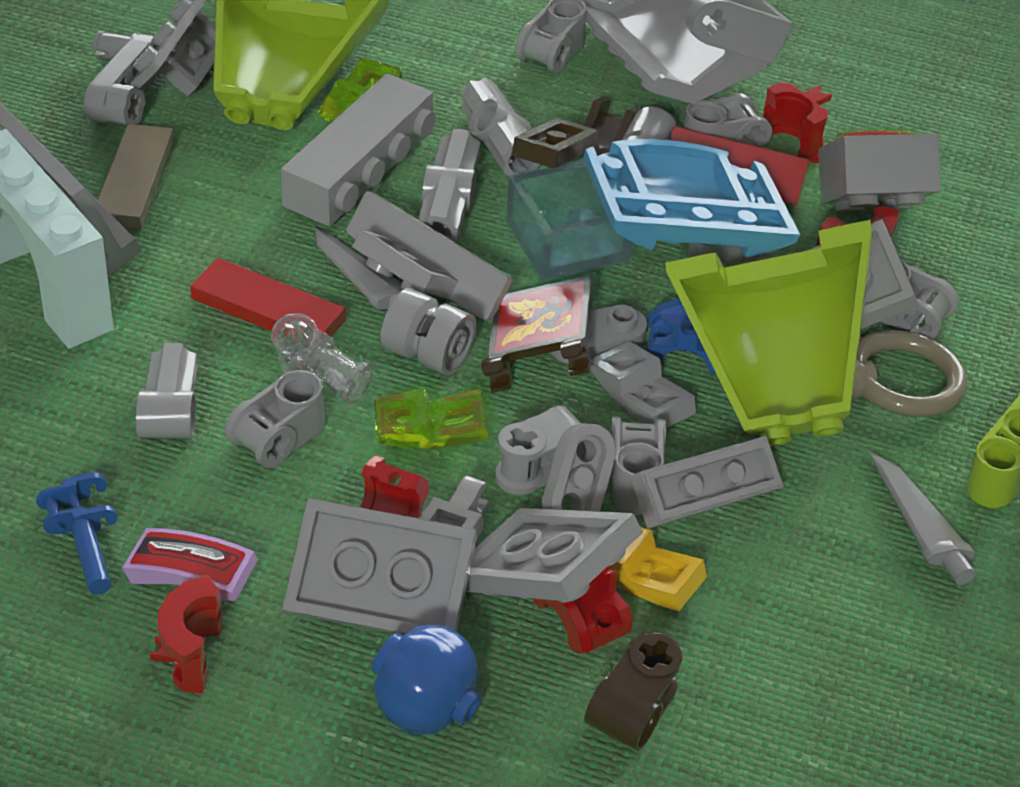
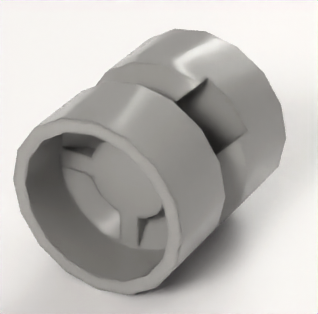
[381,288,476,376]

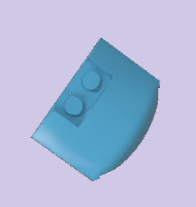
[583,139,800,257]

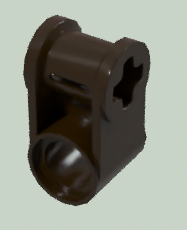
[584,632,682,751]

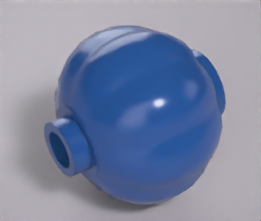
[372,624,483,735]

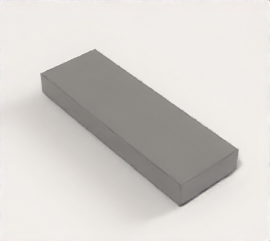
[630,436,784,529]

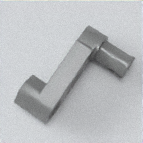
[84,31,159,126]

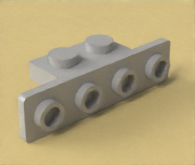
[129,0,216,97]
[347,191,512,321]

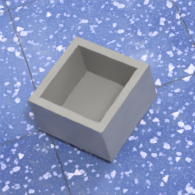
[818,134,941,212]

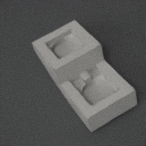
[590,341,696,428]

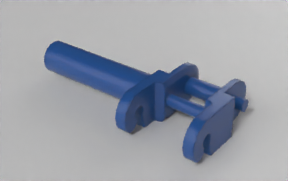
[36,472,117,595]

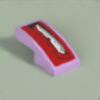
[122,528,258,601]

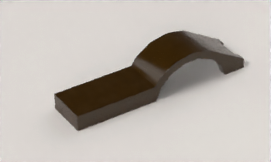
[511,96,642,169]

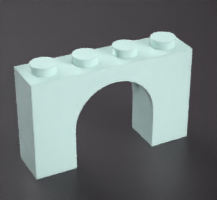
[0,129,114,349]

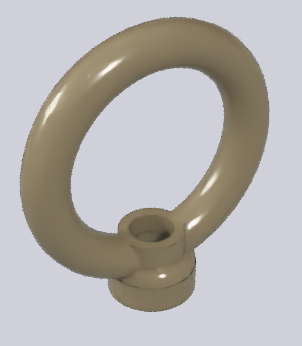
[852,330,967,417]

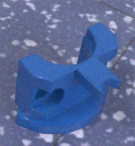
[646,299,716,374]

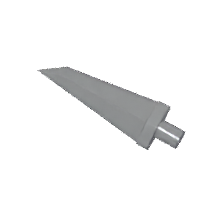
[315,227,404,310]
[868,450,976,585]

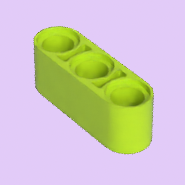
[966,395,1020,508]

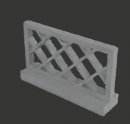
[0,102,142,276]

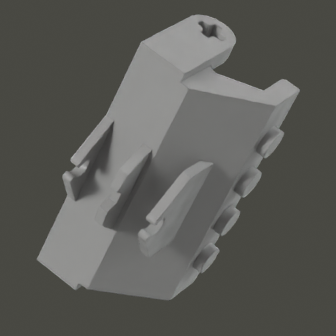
[582,0,792,104]

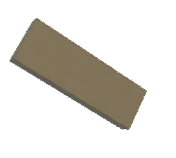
[97,124,174,230]

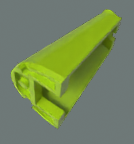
[213,0,389,130]
[665,220,873,446]

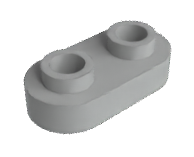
[550,305,647,364]
[542,424,616,512]

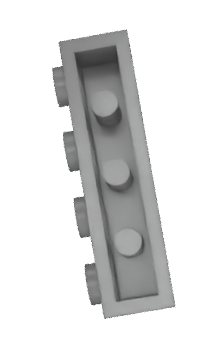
[281,73,436,227]

